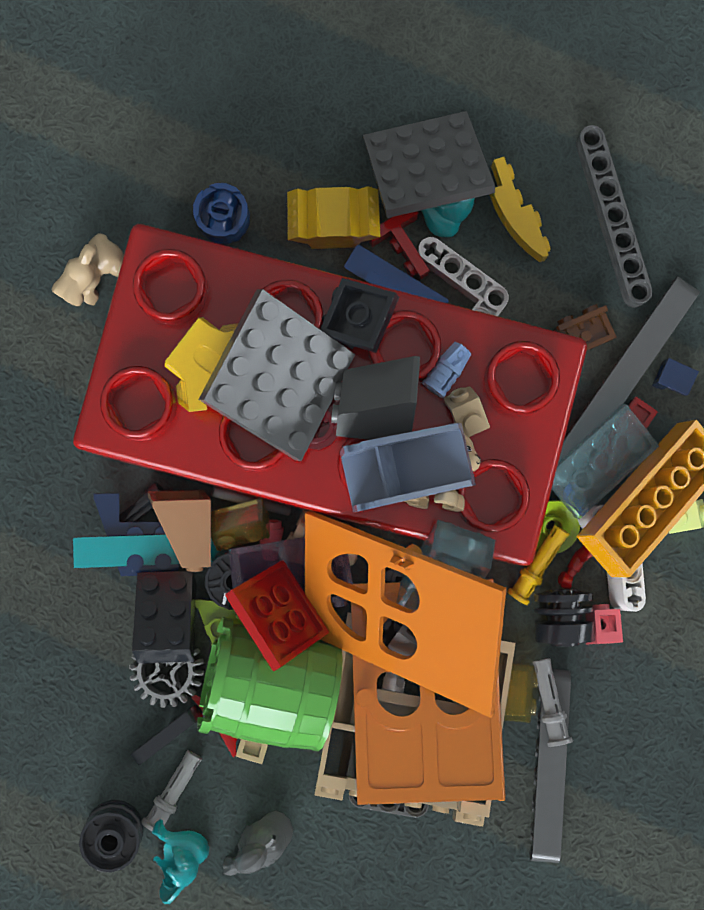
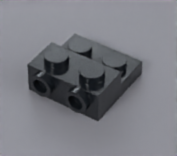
[320,278,399,353]

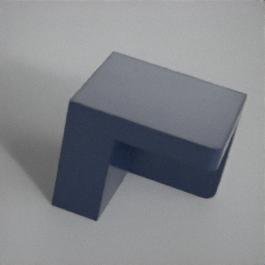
[652,358,699,396]

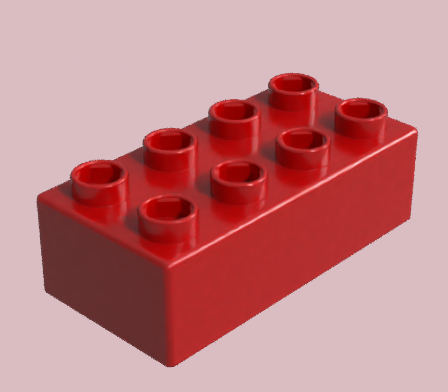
[73,224,587,566]

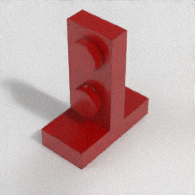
[368,211,429,281]

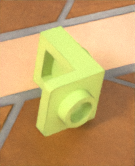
[669,499,704,534]

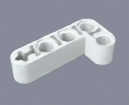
[418,237,509,316]
[578,505,646,612]

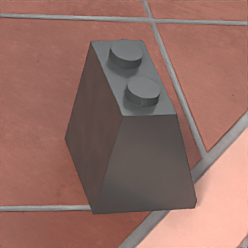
[331,356,420,440]

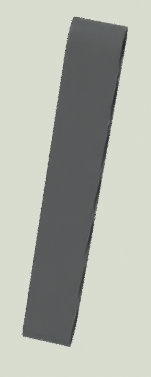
[576,125,652,308]
[529,669,571,863]

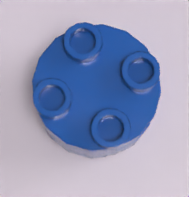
[193,183,250,244]

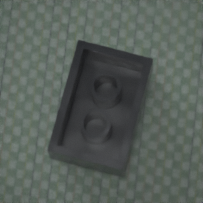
[132,571,197,664]

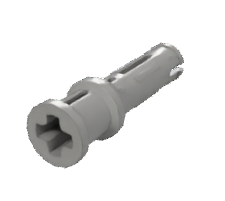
[533,658,573,747]
[141,750,202,831]

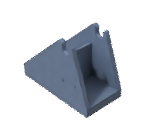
[340,423,476,513]

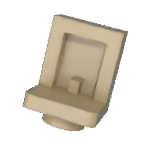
[443,387,490,437]
[236,739,268,764]

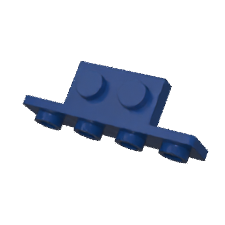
[344,245,448,303]

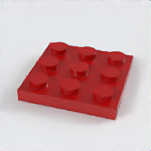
[225,560,329,672]

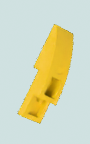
[489,157,550,262]

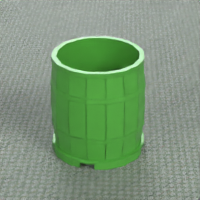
[197,617,343,751]

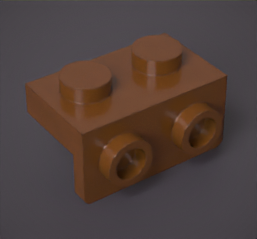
[553,304,616,351]

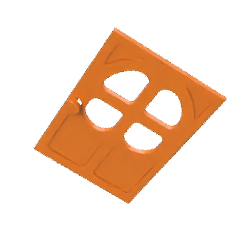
[305,510,506,718]
[351,579,506,805]

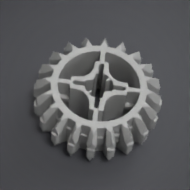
[129,648,205,708]

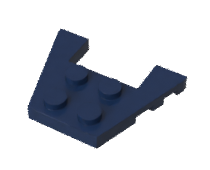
[93,493,180,576]

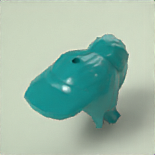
[421,198,475,237]
[152,819,209,904]

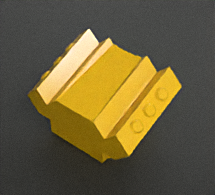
[287,186,380,249]
[165,317,239,412]

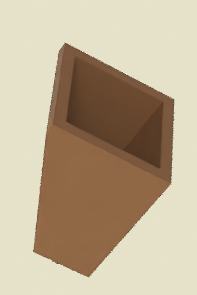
[148,490,211,572]

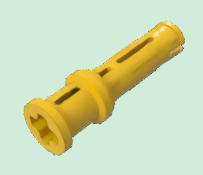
[507,525,570,605]

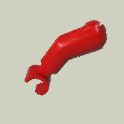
[558,545,593,589]

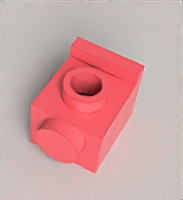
[586,604,623,645]

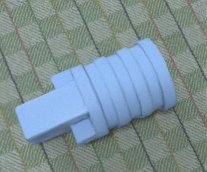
[421,342,471,398]

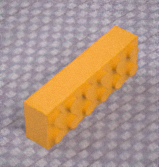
[576,420,704,577]

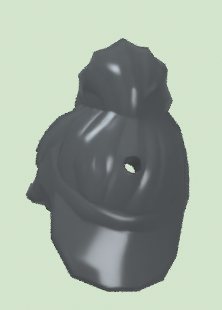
[222,811,294,876]

